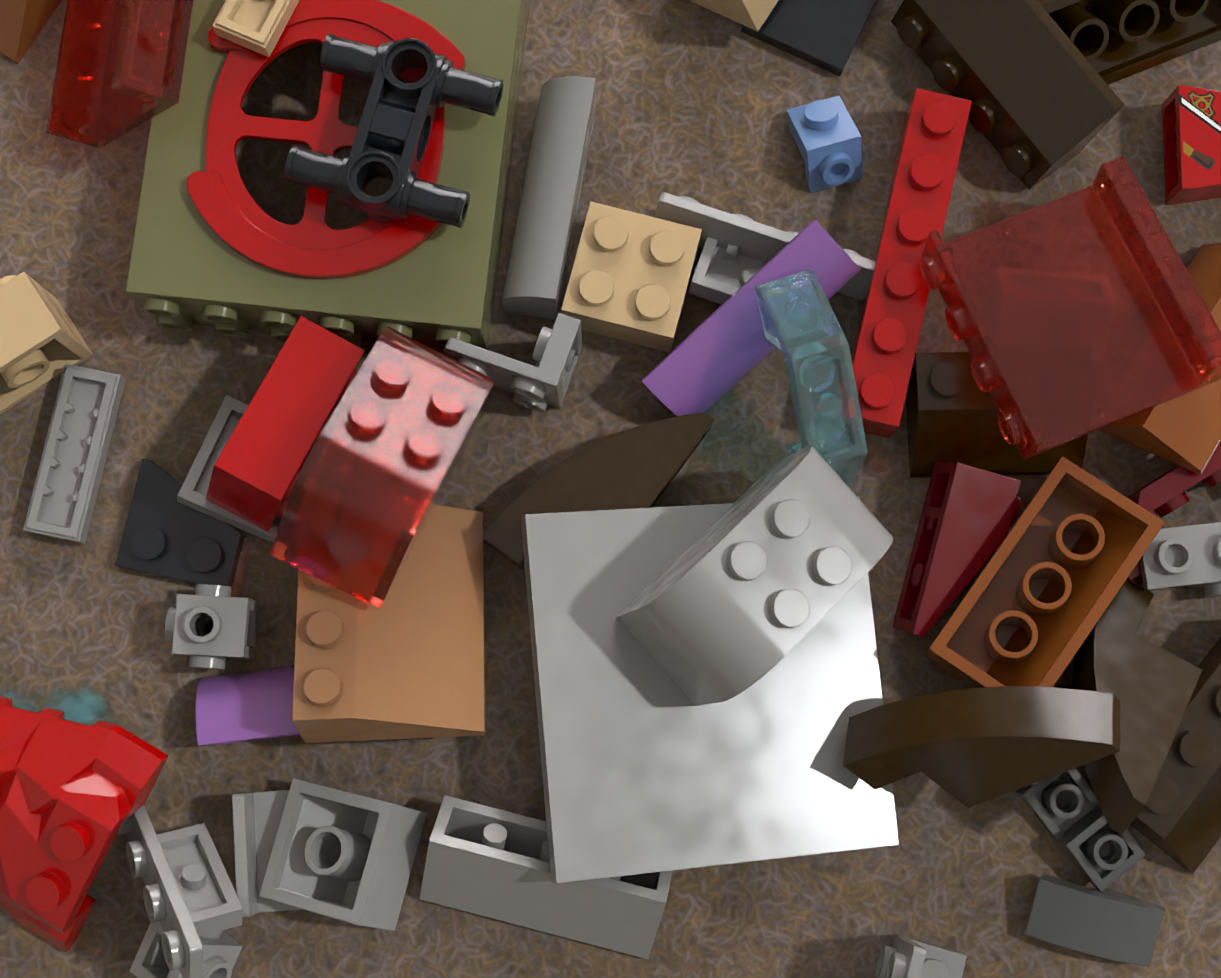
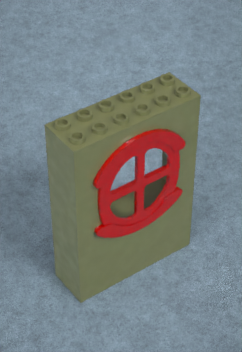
[126,0,530,359]

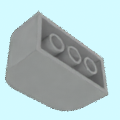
[616,445,893,706]

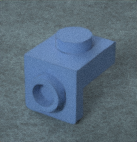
[786,95,863,192]

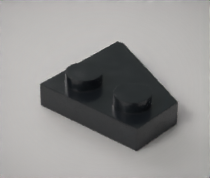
[115,459,245,590]

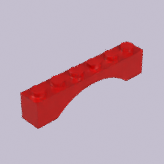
[834,88,972,439]

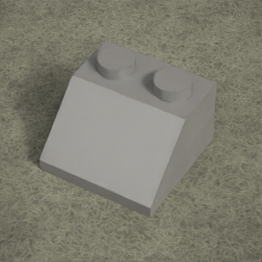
[259,778,427,931]

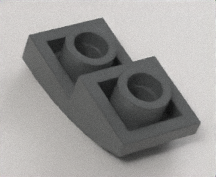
[1016,768,1146,892]
[1025,874,1165,967]

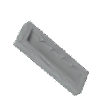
[23,364,126,544]

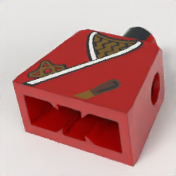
[1162,85,1221,205]

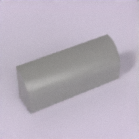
[501,76,596,321]
[419,795,673,959]

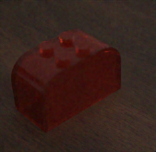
[269,326,496,609]

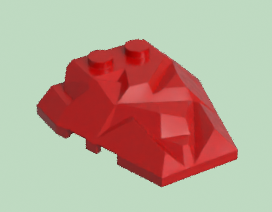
[0,697,169,952]

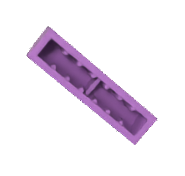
[642,219,861,416]
[195,666,300,746]

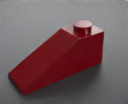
[892,461,1021,637]

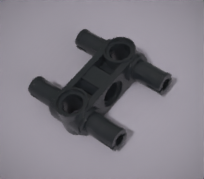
[284,34,504,228]

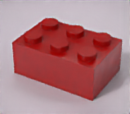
[205,316,366,532]

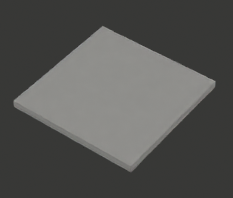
[520,496,899,884]

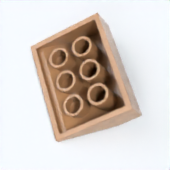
[292,493,485,743]

